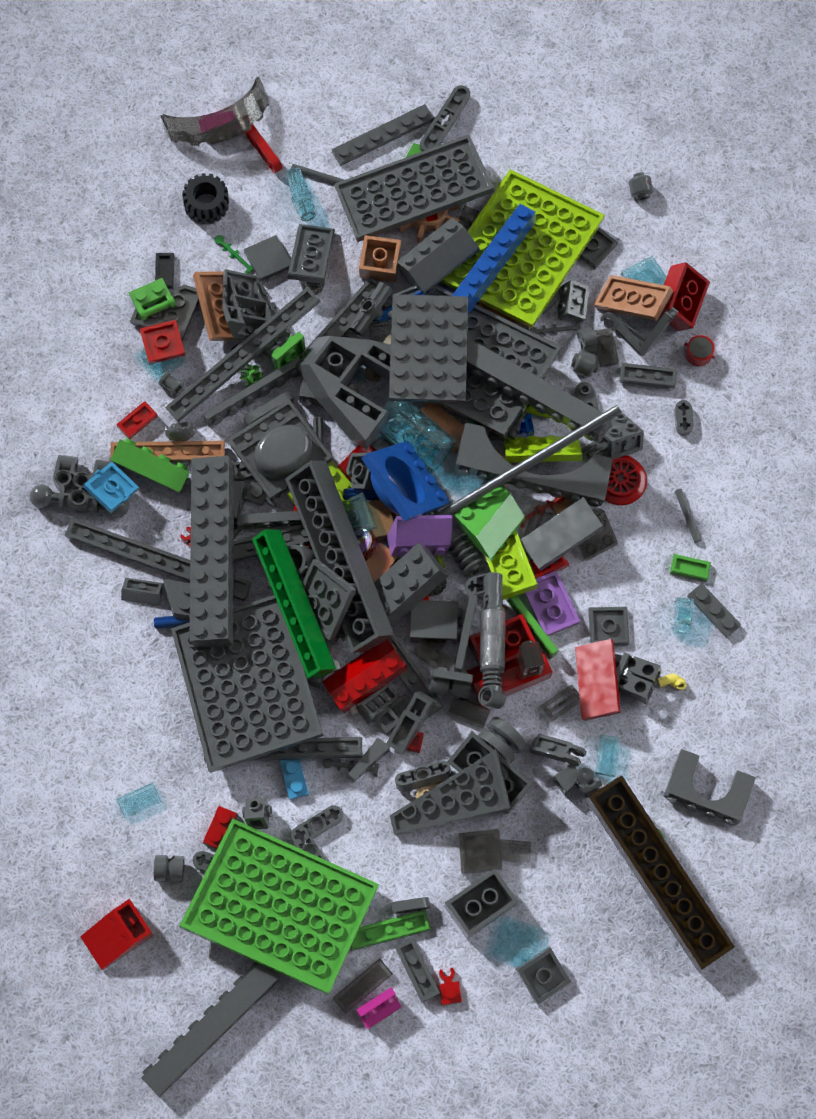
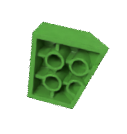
[454,485,525,562]

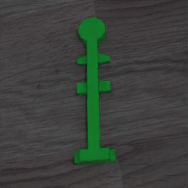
[215,235,253,274]

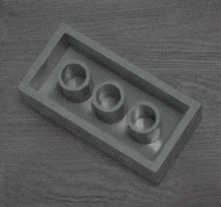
[374,543,449,627]

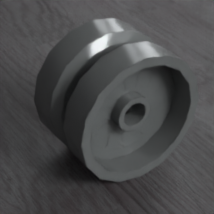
[478,717,526,764]

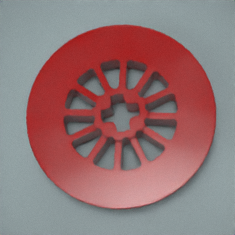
[605,455,647,505]

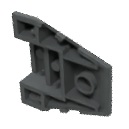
[222,269,291,340]

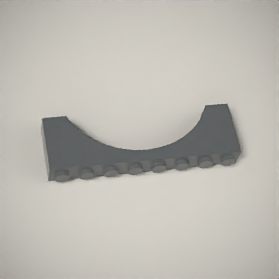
[454,422,613,507]

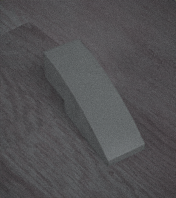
[386,691,436,754]

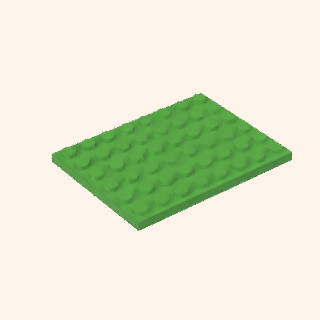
[179,819,379,995]

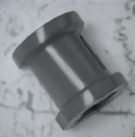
[158,372,183,396]

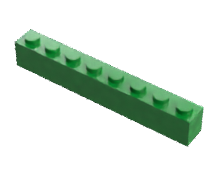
[252,530,336,678]

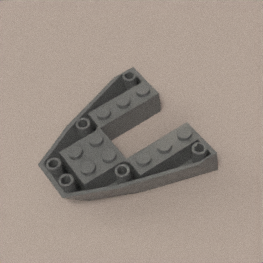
[296,336,391,450]

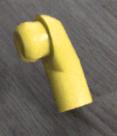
[658,673,687,690]

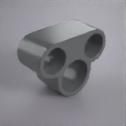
[577,328,598,353]

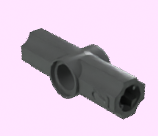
[349,282,393,337]

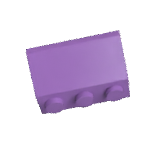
[387,515,452,557]

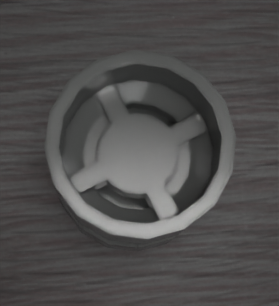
[154,855,185,882]

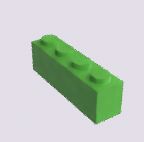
[110,438,191,493]

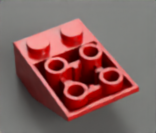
[80,899,154,970]

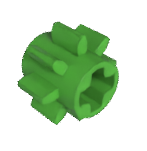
[239,364,264,387]

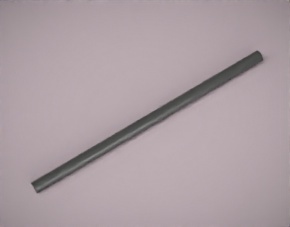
[436,405,622,515]

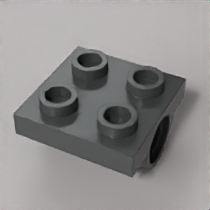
[429,667,473,699]

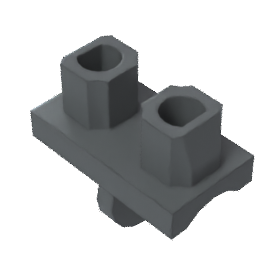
[575,767,602,798]

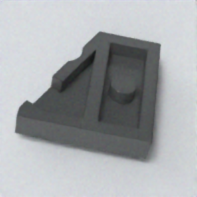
[163,579,190,620]

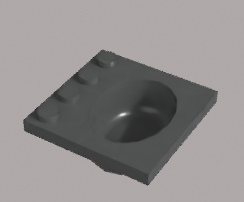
[227,399,333,500]

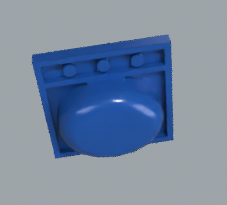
[361,441,450,522]

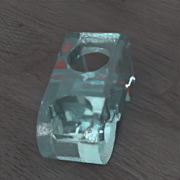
[673,597,694,635]

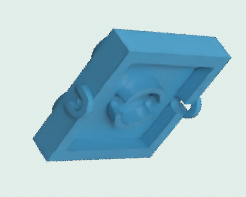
[84,462,139,513]

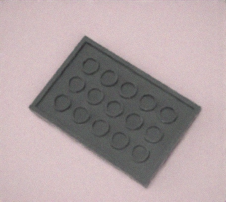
[389,294,468,404]

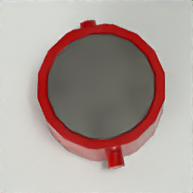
[684,335,716,366]

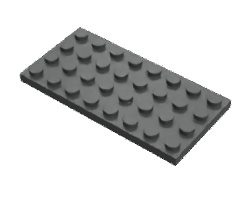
[334,135,494,242]

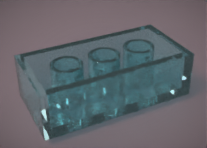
[380,400,456,474]

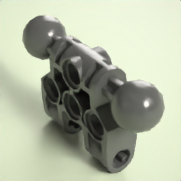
[30,455,130,518]

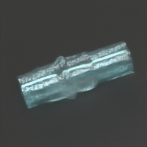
[286,167,316,221]

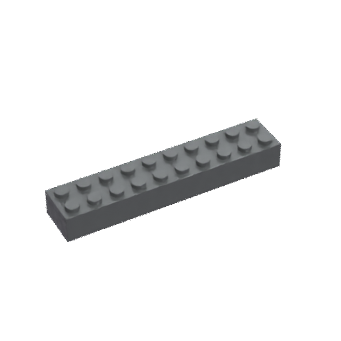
[189,455,234,648]
[285,460,394,653]

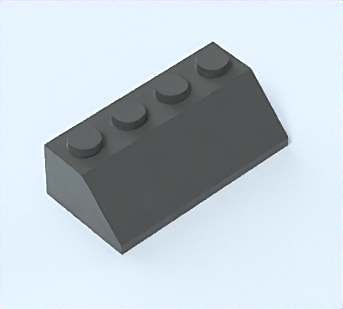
[397,218,480,294]
[447,731,533,814]

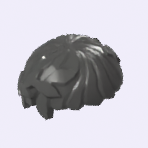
[165,422,195,441]

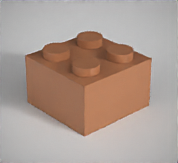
[359,235,401,283]

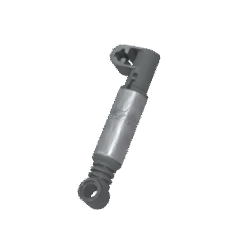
[465,572,506,709]

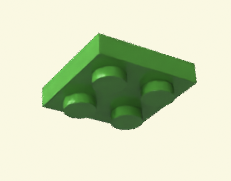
[271,332,306,371]

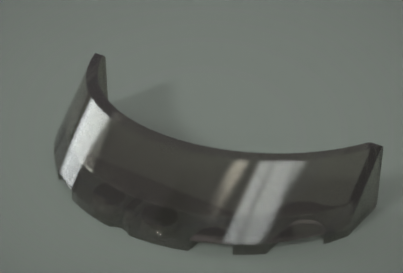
[160,76,270,146]

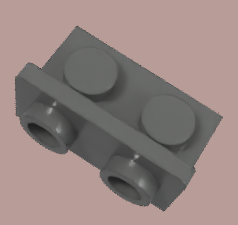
[557,280,589,322]

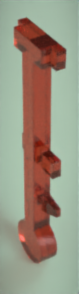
[520,497,565,528]

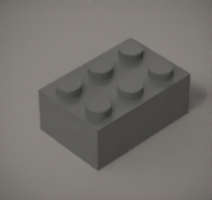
[444,868,518,940]

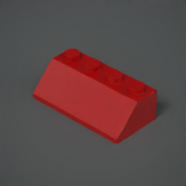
[322,639,408,713]
[467,648,553,707]

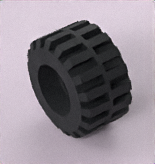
[182,173,229,224]

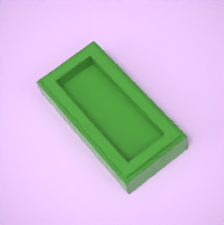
[670,554,711,582]

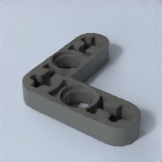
[291,805,343,860]

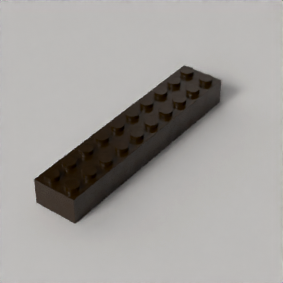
[585,775,735,970]

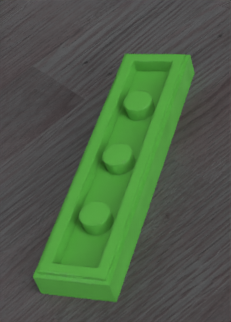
[505,596,558,659]
[351,910,431,951]

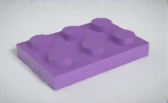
[524,571,580,636]

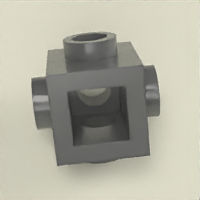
[242,797,273,829]

